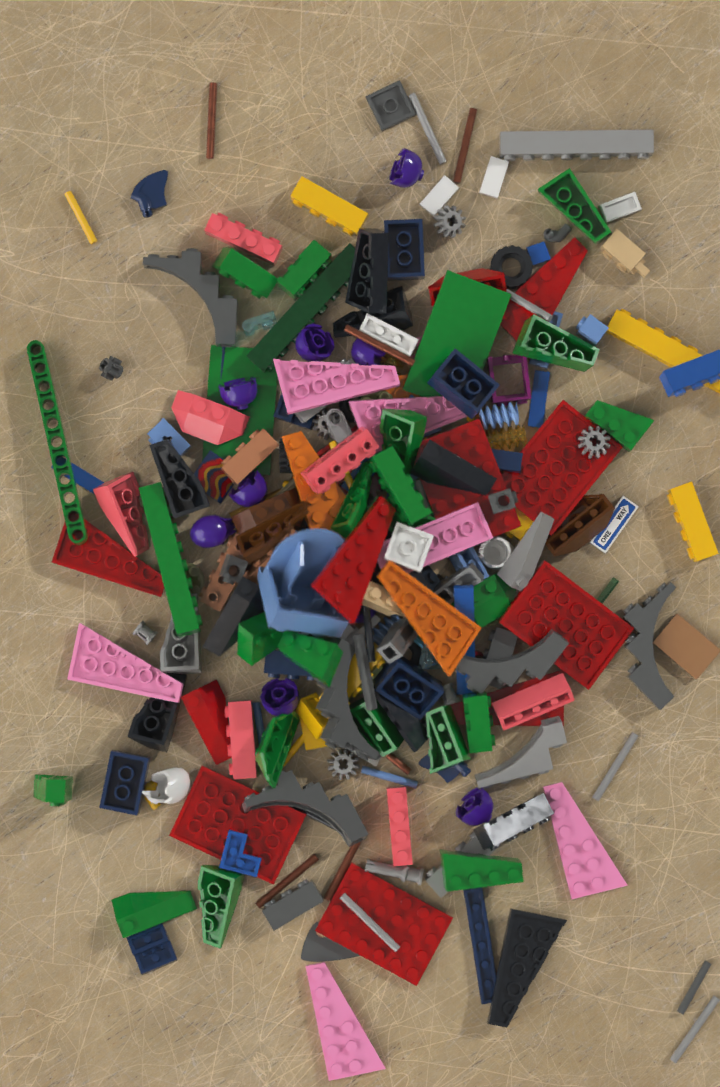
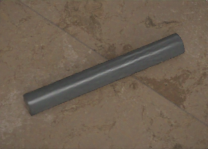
[677,960,712,1015]

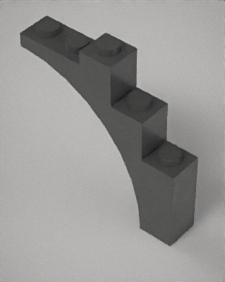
[143,248,238,348]
[377,563,484,664]
[622,582,676,710]
[455,629,569,694]
[312,637,379,761]
[242,770,369,847]

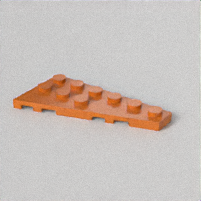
[282,431,346,540]
[377,560,481,676]

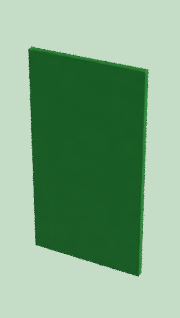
[403,270,512,397]
[202,345,279,476]

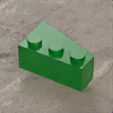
[276,240,332,300]
[277,631,343,688]
[349,697,404,757]
[33,774,73,807]

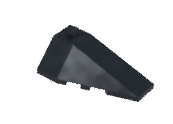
[411,440,497,495]
[127,673,187,753]

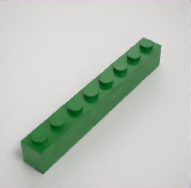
[139,482,203,637]

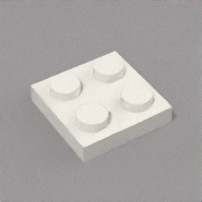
[384,522,434,573]

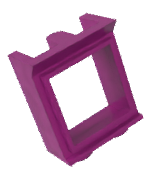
[487,355,531,407]

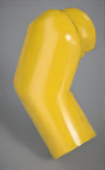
[144,781,161,810]

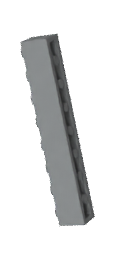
[499,130,654,161]

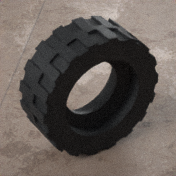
[490,245,533,289]

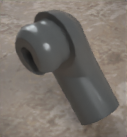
[543,224,572,242]

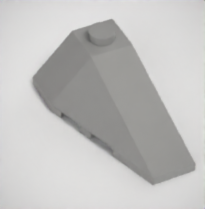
[497,512,554,591]
[160,593,202,674]

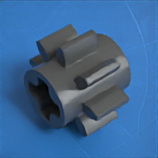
[99,356,123,381]

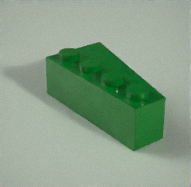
[537,168,612,245]
[512,314,600,372]
[440,849,524,892]

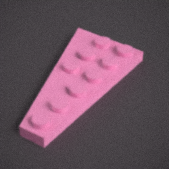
[273,359,400,415]
[348,396,467,453]
[67,623,183,703]
[543,782,628,899]
[306,962,386,1081]

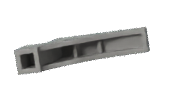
[475,716,567,789]

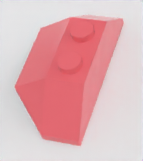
[171,390,250,445]

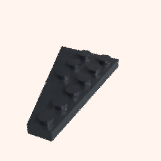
[487,908,567,1028]

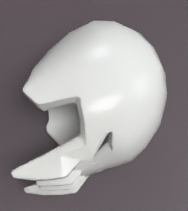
[478,537,515,569]
[142,768,190,804]

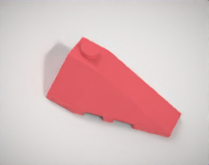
[93,472,149,557]

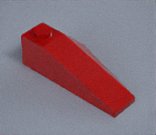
[181,679,232,765]

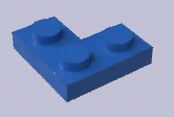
[219,829,262,877]

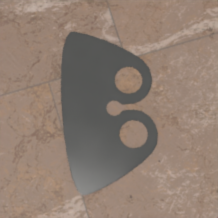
[301,921,360,962]

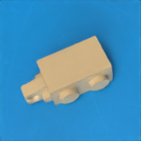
[600,229,650,278]
[362,581,405,617]

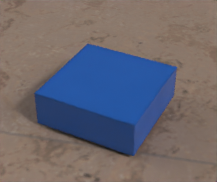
[526,241,551,266]

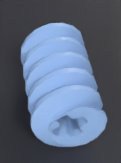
[479,401,519,430]

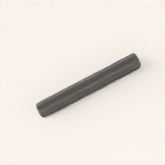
[352,634,378,711]

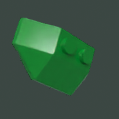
[450,574,517,628]
[255,711,300,788]

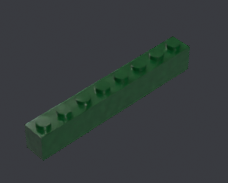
[247,243,355,373]

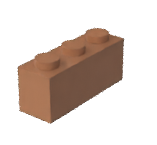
[221,428,279,486]

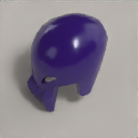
[351,338,386,366]
[190,514,237,548]

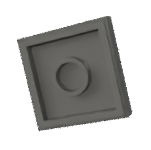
[365,80,416,131]

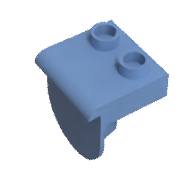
[257,529,349,638]

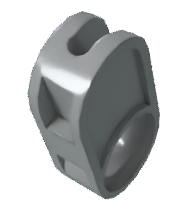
[325,408,352,445]

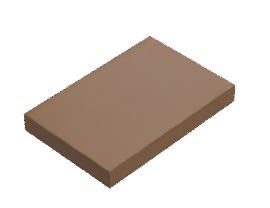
[653,613,720,680]

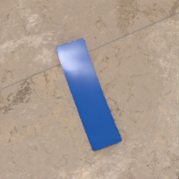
[528,370,550,428]
[51,457,104,495]

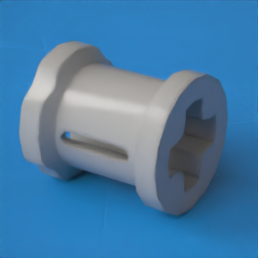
[132,621,158,646]
[442,682,460,706]

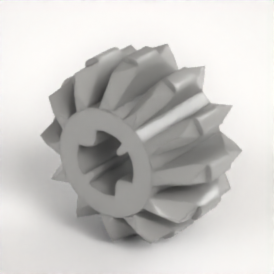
[433,205,466,238]
[313,408,340,440]
[578,426,610,459]
[327,748,360,780]

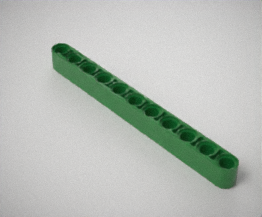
[27,340,88,545]

